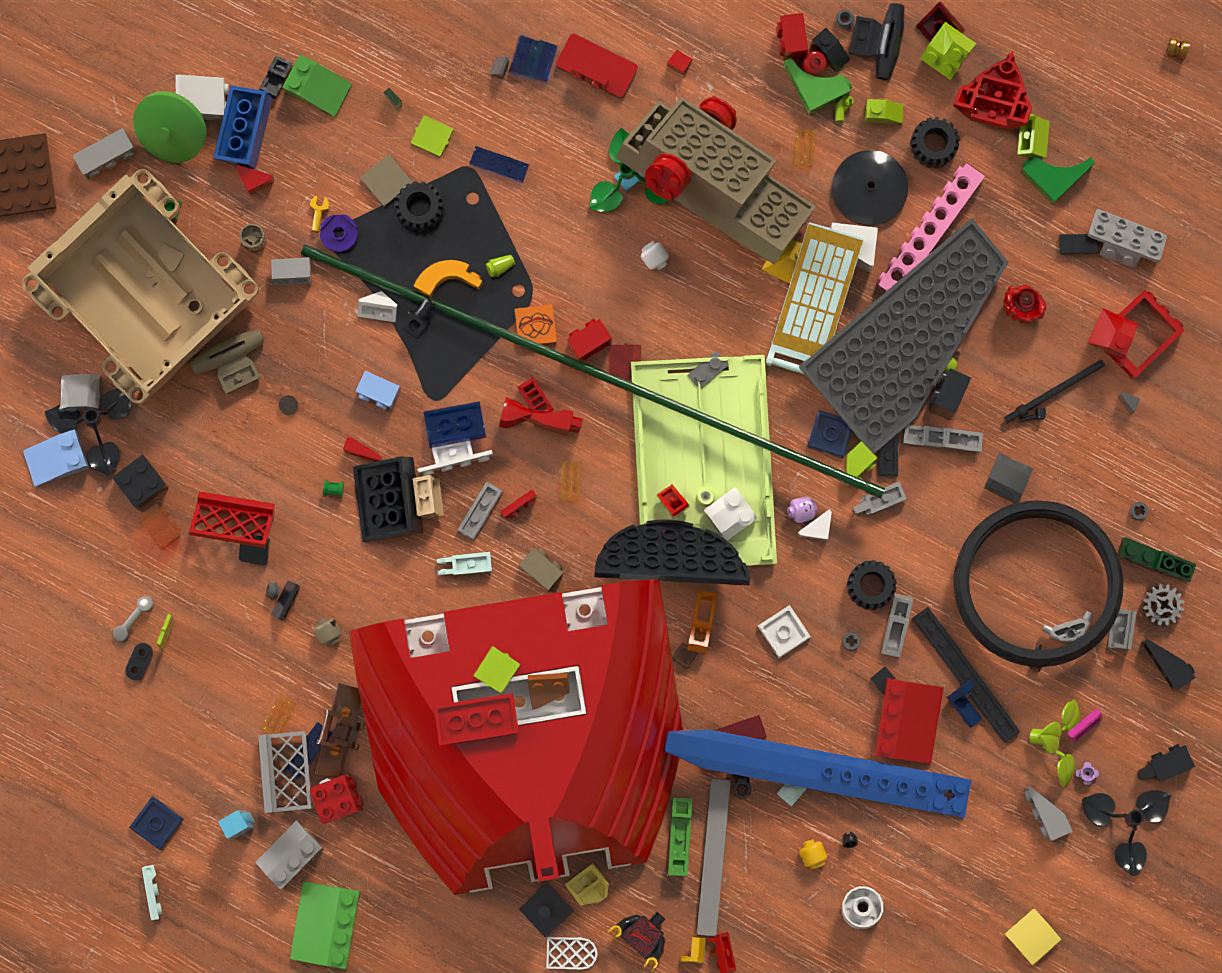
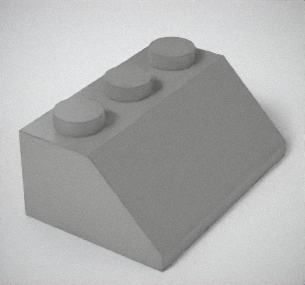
[255,820,324,890]

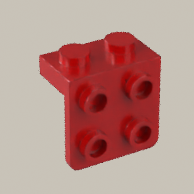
[310,774,364,824]

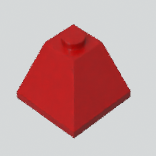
[1088,308,1138,359]

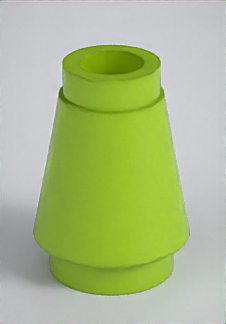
[485,254,515,277]

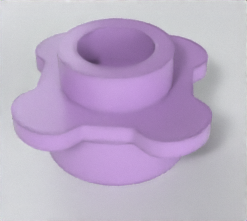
[1076,762,1099,785]

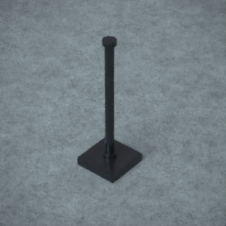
[519,883,573,938]

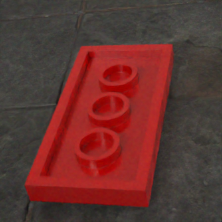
[433,693,519,746]

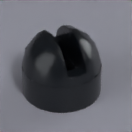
[842,832,858,848]

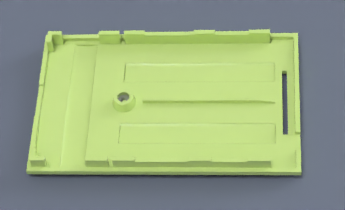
[631,355,777,566]

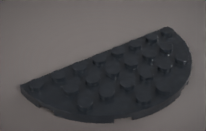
[594,520,750,586]

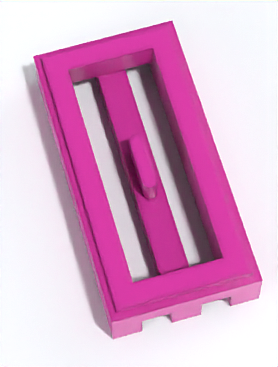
[1067,709,1103,743]

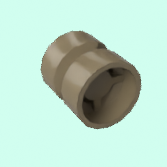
[240,223,267,253]

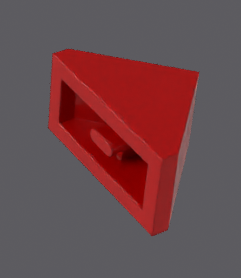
[236,164,275,195]
[657,484,690,520]

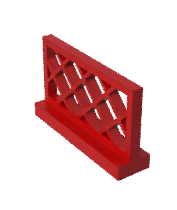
[189,491,275,548]

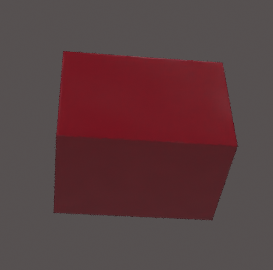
[916,1,965,42]

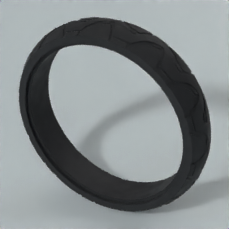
[954,500,1124,667]

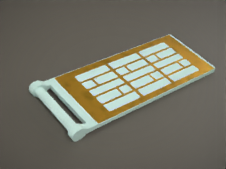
[765,222,864,375]

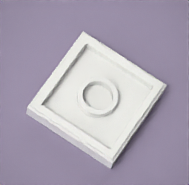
[757,605,811,659]

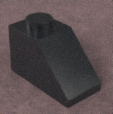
[811,28,850,72]

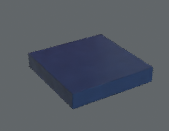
[807,410,852,458]
[129,796,184,850]

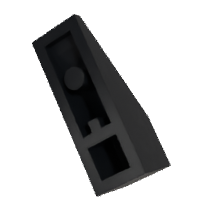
[1141,639,1196,691]

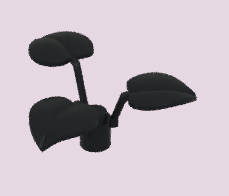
[45,389,131,475]
[1082,790,1171,876]

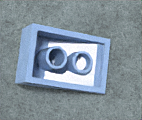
[23,430,90,487]

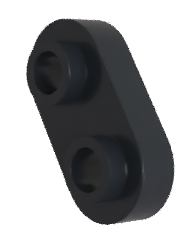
[125,643,154,680]

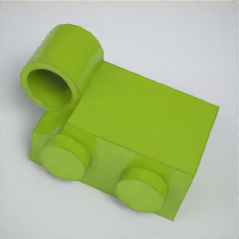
[1017,113,1050,159]

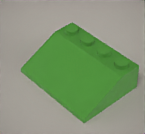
[290,882,361,969]

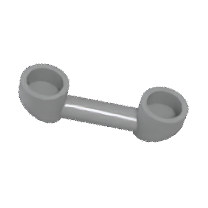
[113,596,154,642]

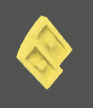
[1005,909,1062,966]

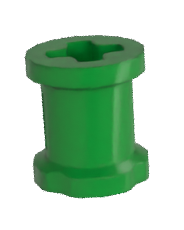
[323,480,344,498]

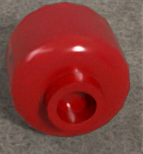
[800,51,827,76]

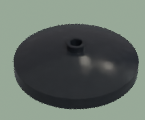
[832,150,908,226]

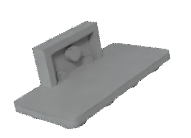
[1088,209,1167,269]

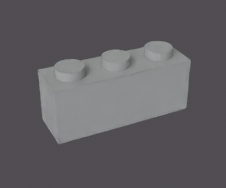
[72,128,136,179]

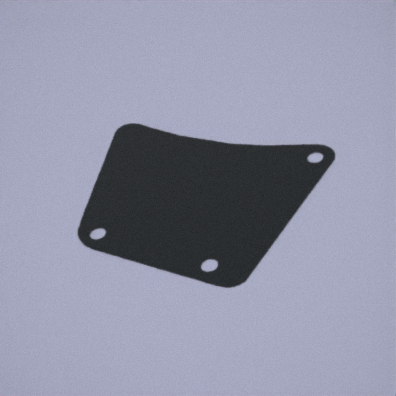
[334,166,533,400]

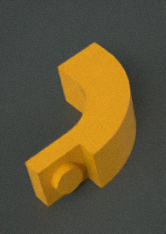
[414,260,483,298]

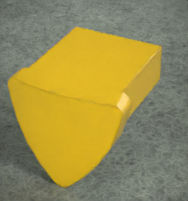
[680,937,706,963]

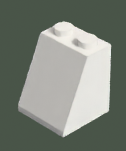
[176,75,229,120]
[830,223,878,272]

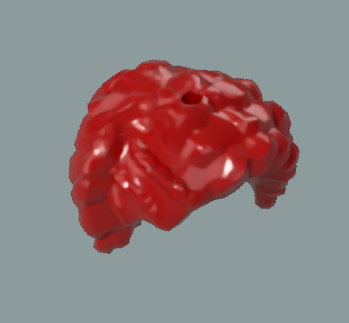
[1003,285,1047,324]

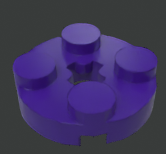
[320,214,358,253]

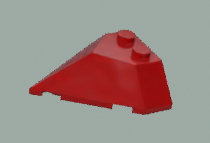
[953,51,1032,130]

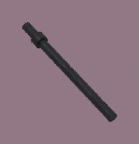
[1004,360,1105,424]

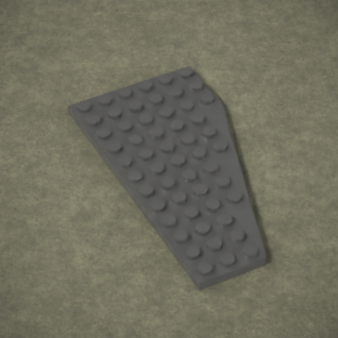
[799,218,1008,454]

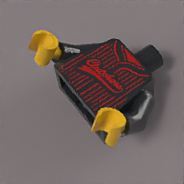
[607,912,665,972]

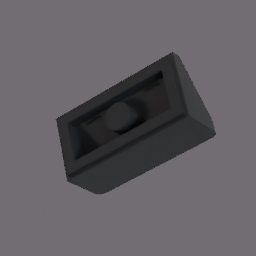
[271,581,300,621]

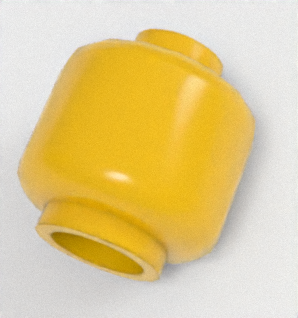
[799,839,827,869]

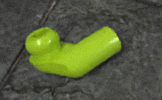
[835,96,854,122]

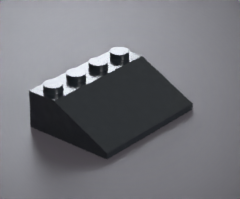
[353,456,423,542]

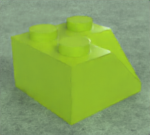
[920,22,976,80]

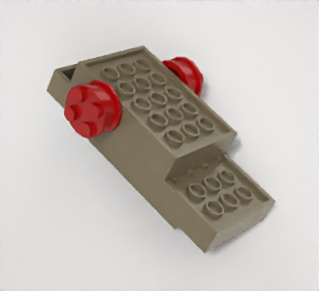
[615,96,816,265]

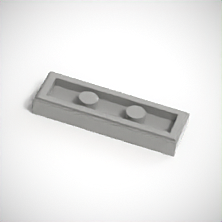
[457,481,503,541]

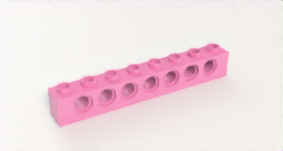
[877,163,985,293]

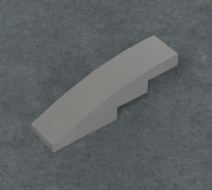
[901,424,983,452]

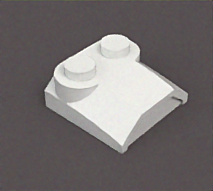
[704,488,758,540]

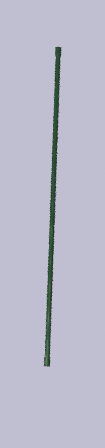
[301,244,885,499]

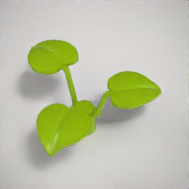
[1030,699,1080,788]

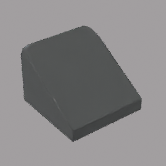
[490,57,509,79]
[1118,392,1140,414]

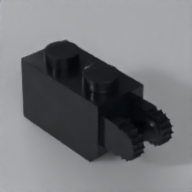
[1137,744,1195,781]

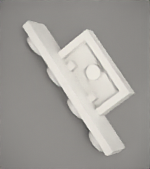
[417,438,493,476]

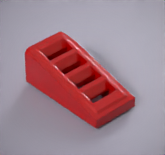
[517,377,554,411]
[343,436,382,462]

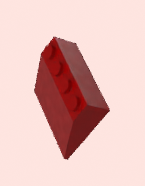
[874,678,944,764]

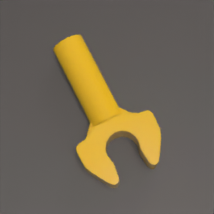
[310,196,330,232]

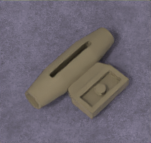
[189,329,265,394]

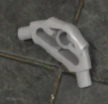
[1042,611,1093,643]

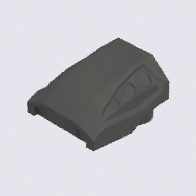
[983,452,1033,503]

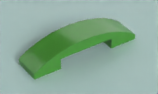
[668,797,692,877]

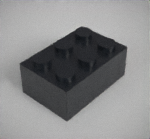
[928,368,971,420]

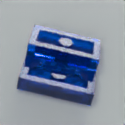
[509,35,557,82]

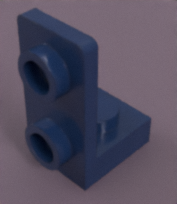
[947,679,982,728]

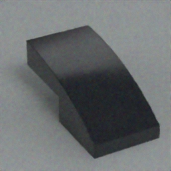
[259,55,293,100]

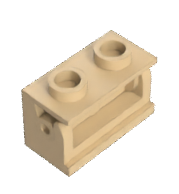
[413,475,444,519]

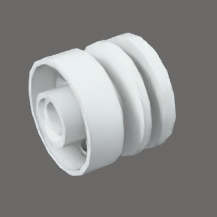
[842,886,883,930]

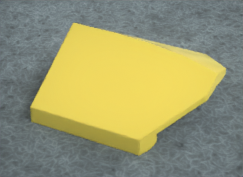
[565,863,609,905]

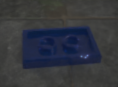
[423,401,486,448]

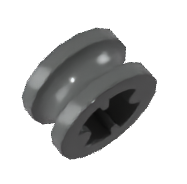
[1130,502,1148,520]
[842,633,860,651]

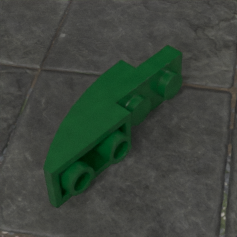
[1117,537,1196,582]

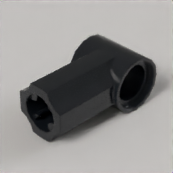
[732,774,751,800]

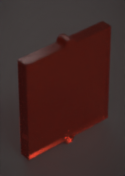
[610,343,641,380]

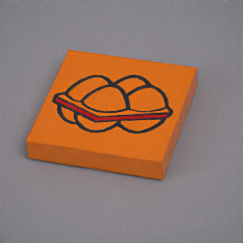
[514,304,557,347]

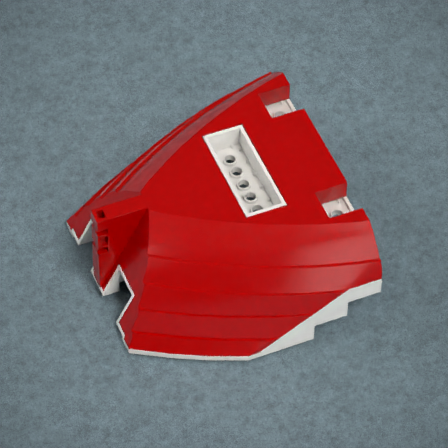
[349,579,683,895]

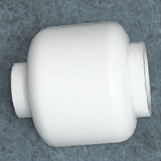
[641,241,669,271]

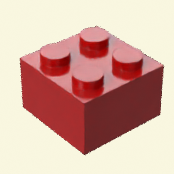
[776,13,808,62]
[567,319,612,362]

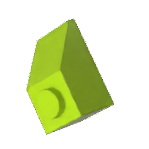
[865,99,903,124]

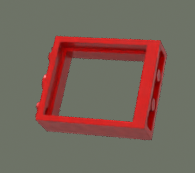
[1105,290,1185,380]

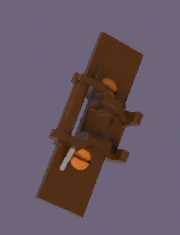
[314,683,365,778]

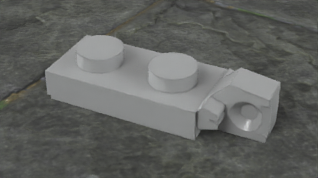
[853,481,907,515]

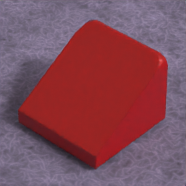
[667,50,693,75]

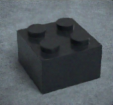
[112,454,168,510]

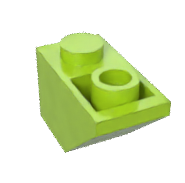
[845,441,877,486]

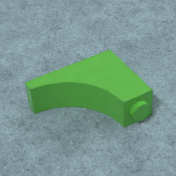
[783,58,852,115]

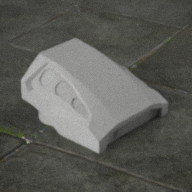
[59,374,101,412]

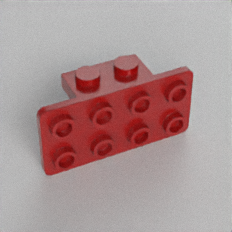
[556,33,638,98]

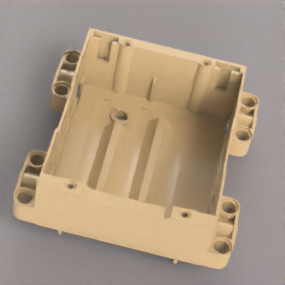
[22,169,259,405]

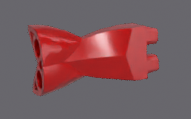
[499,397,583,436]

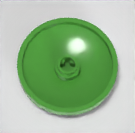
[133,91,207,163]

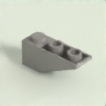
[1024,786,1073,841]

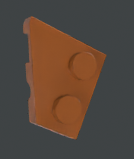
[527,673,570,710]

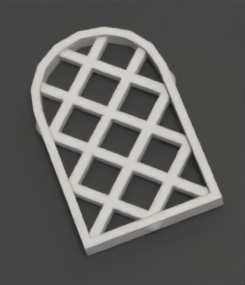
[546,937,597,970]

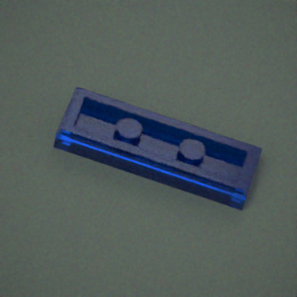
[469,146,529,183]
[284,721,333,780]

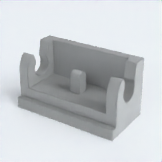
[271,257,312,286]
[1107,609,1137,651]

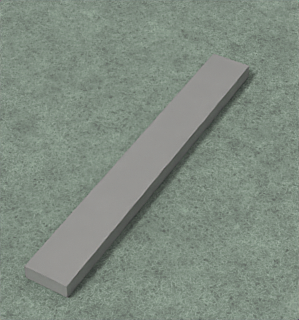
[697,779,731,936]

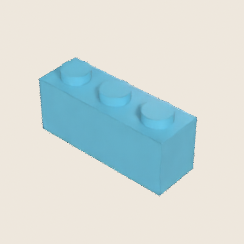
[218,810,255,839]

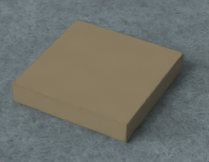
[360,154,414,208]

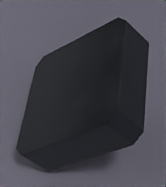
[239,534,270,565]

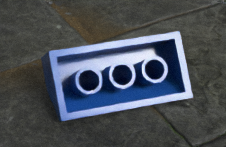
[213,85,273,170]

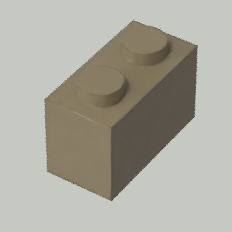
[519,548,563,592]

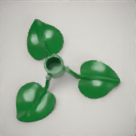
[589,128,669,212]

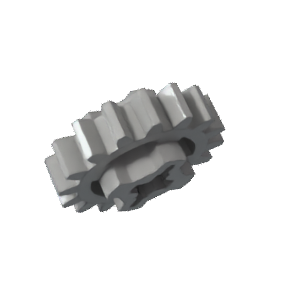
[1142,584,1185,626]

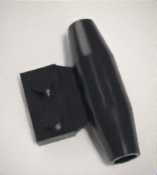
[849,3,905,81]

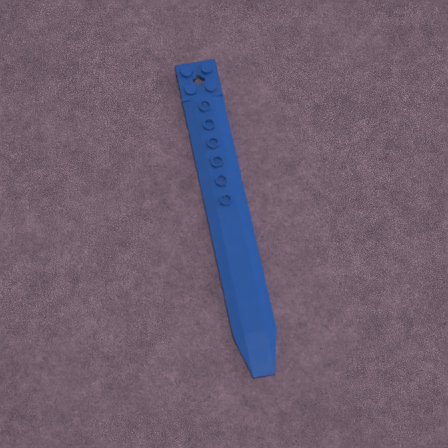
[664,729,971,818]

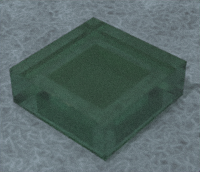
[384,88,402,110]

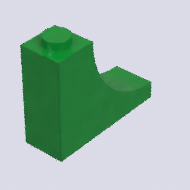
[1021,156,1095,205]

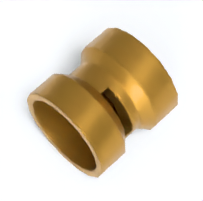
[1166,37,1190,60]

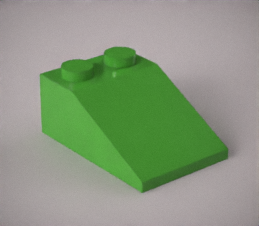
[282,55,352,117]

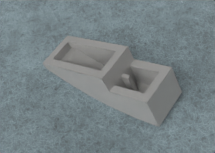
[881,593,913,657]

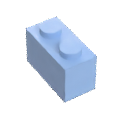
[355,371,401,410]

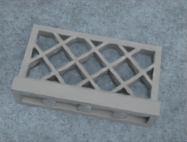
[258,731,312,813]

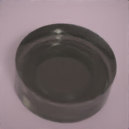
[279,395,298,415]

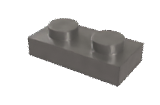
[687,351,728,389]

